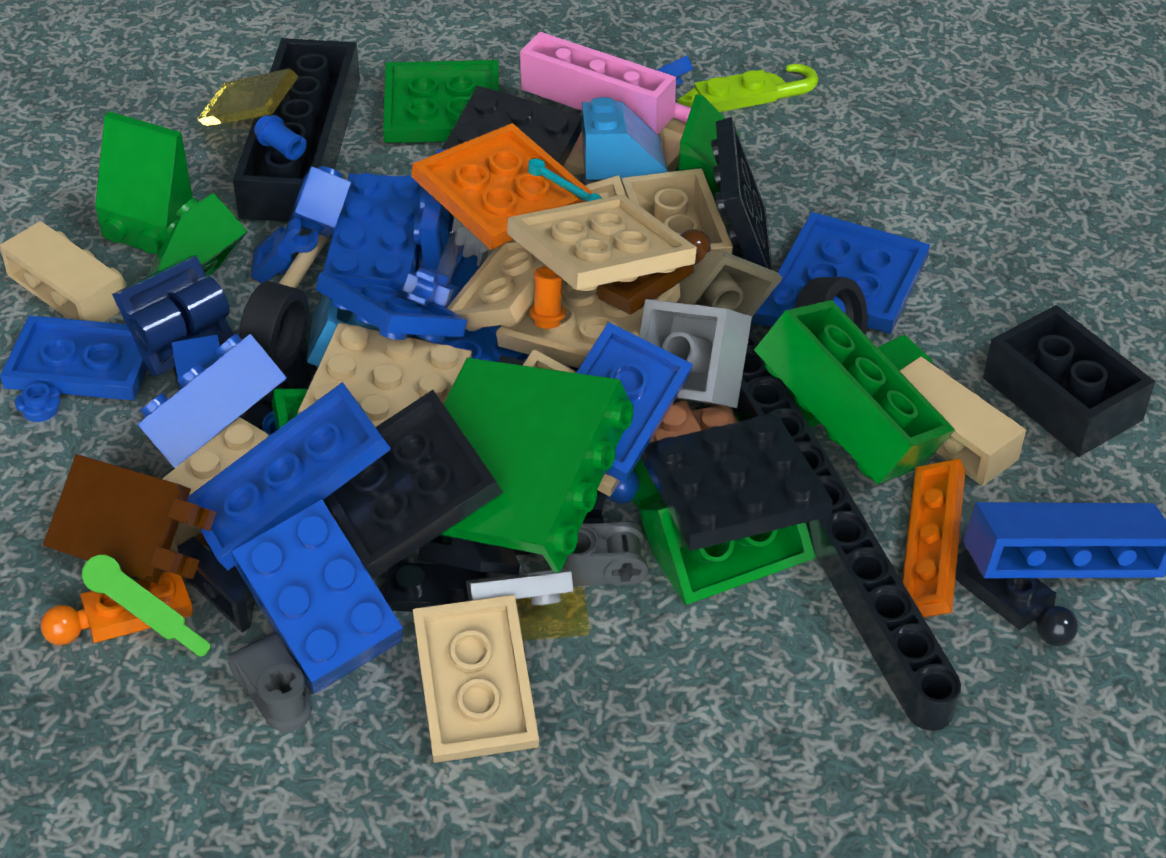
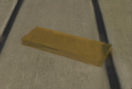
[197,69,298,126]

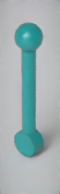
[528,158,602,202]

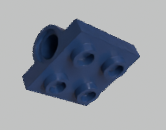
[112,255,233,376]

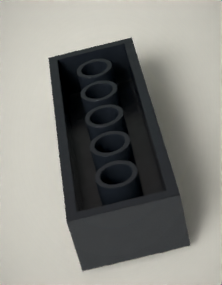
[233,38,360,222]

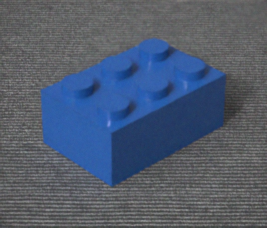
[231,499,403,694]

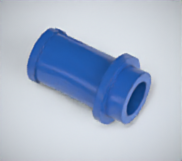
[254,115,306,160]

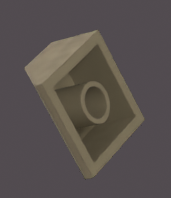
[676,250,783,317]

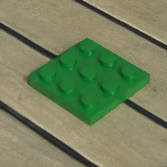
[383,60,499,143]

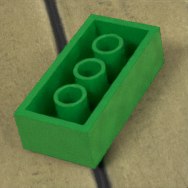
[754,300,955,485]

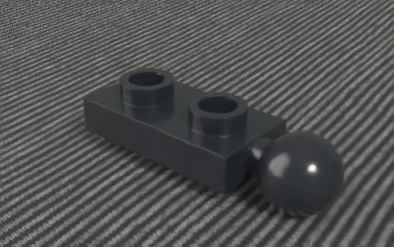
[955,549,1078,646]

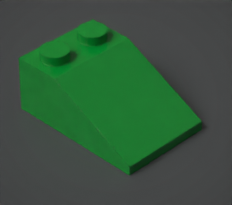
[95,111,193,254]
[147,192,248,277]

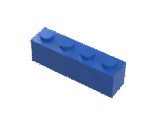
[963,502,1166,578]

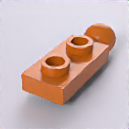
[40,572,193,645]

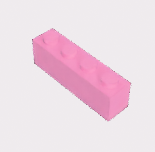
[520,32,676,134]

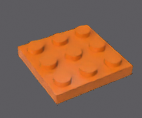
[411,123,593,250]

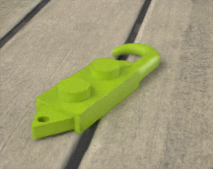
[677,64,819,112]

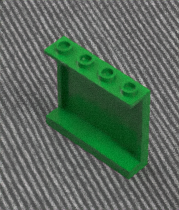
[440,358,634,573]

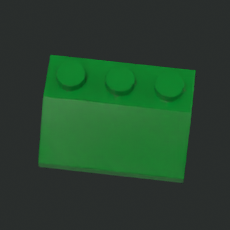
[639,502,816,605]

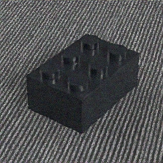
[983,305,1155,457]

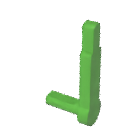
[82,555,211,657]

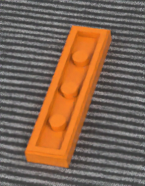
[902,458,966,617]

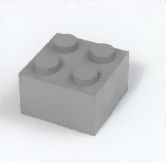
[639,299,752,408]

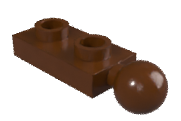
[597,229,711,315]

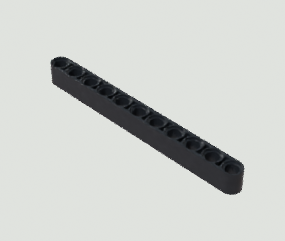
[732,327,961,731]

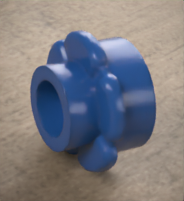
[15,382,60,422]

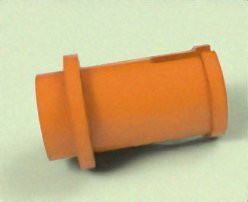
[529,266,566,329]

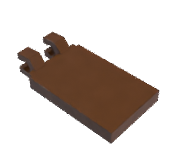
[43,454,216,584]

